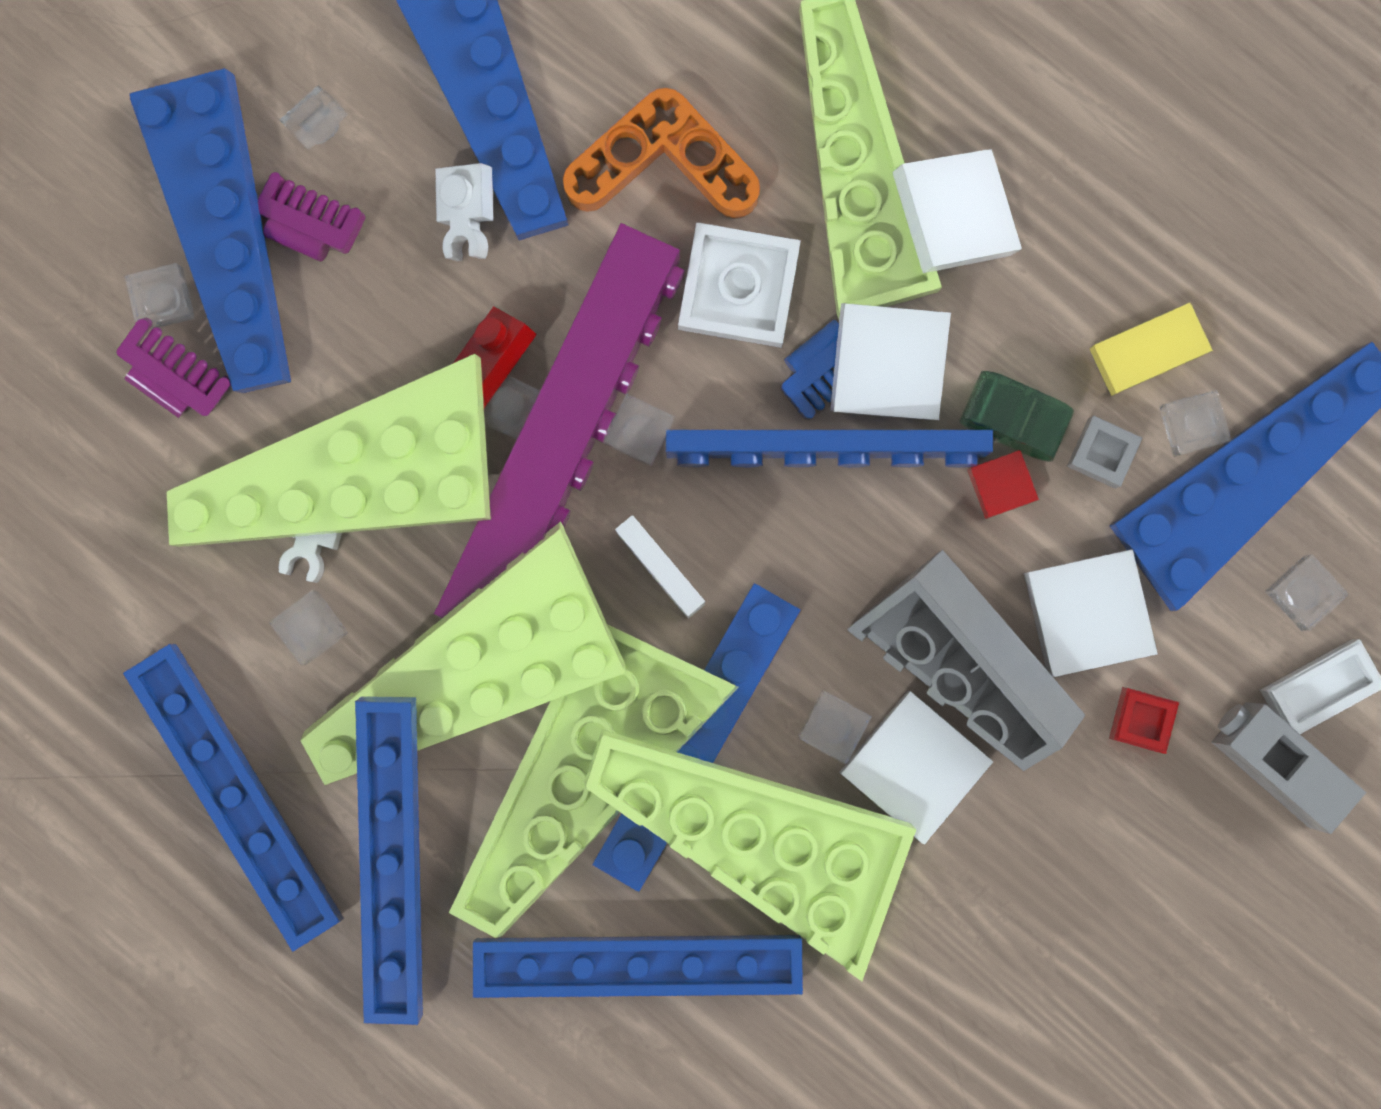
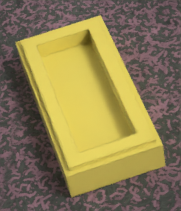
[1089,303,1213,396]

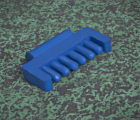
[781,319,839,420]

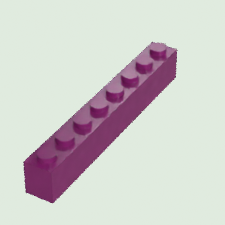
[434,223,685,618]

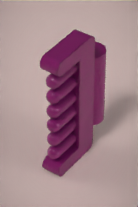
[258,172,366,262]
[116,317,231,418]

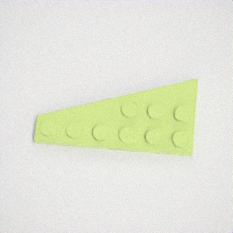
[167,354,491,547]
[300,521,625,785]
[449,624,739,938]
[584,730,916,981]

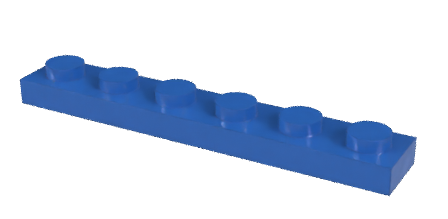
[666,430,993,468]
[592,583,800,892]
[123,644,344,952]
[355,696,423,1025]
[473,935,803,998]

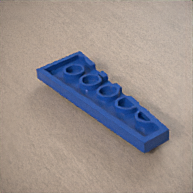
[396,0,568,241]
[129,68,291,393]
[1109,342,1381,611]

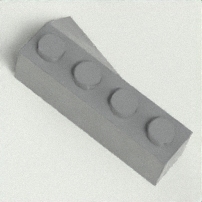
[847,550,1086,771]

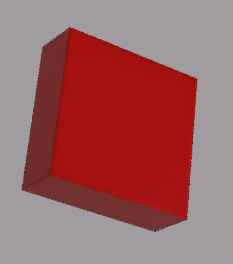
[967,450,1039,519]
[1109,687,1179,754]

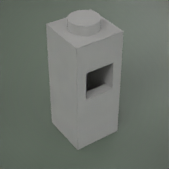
[1211,702,1367,834]

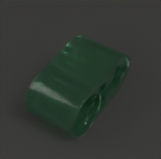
[959,371,1075,462]

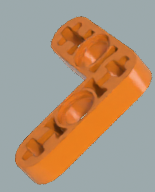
[563,88,760,219]

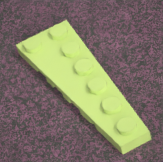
[799,0,942,320]

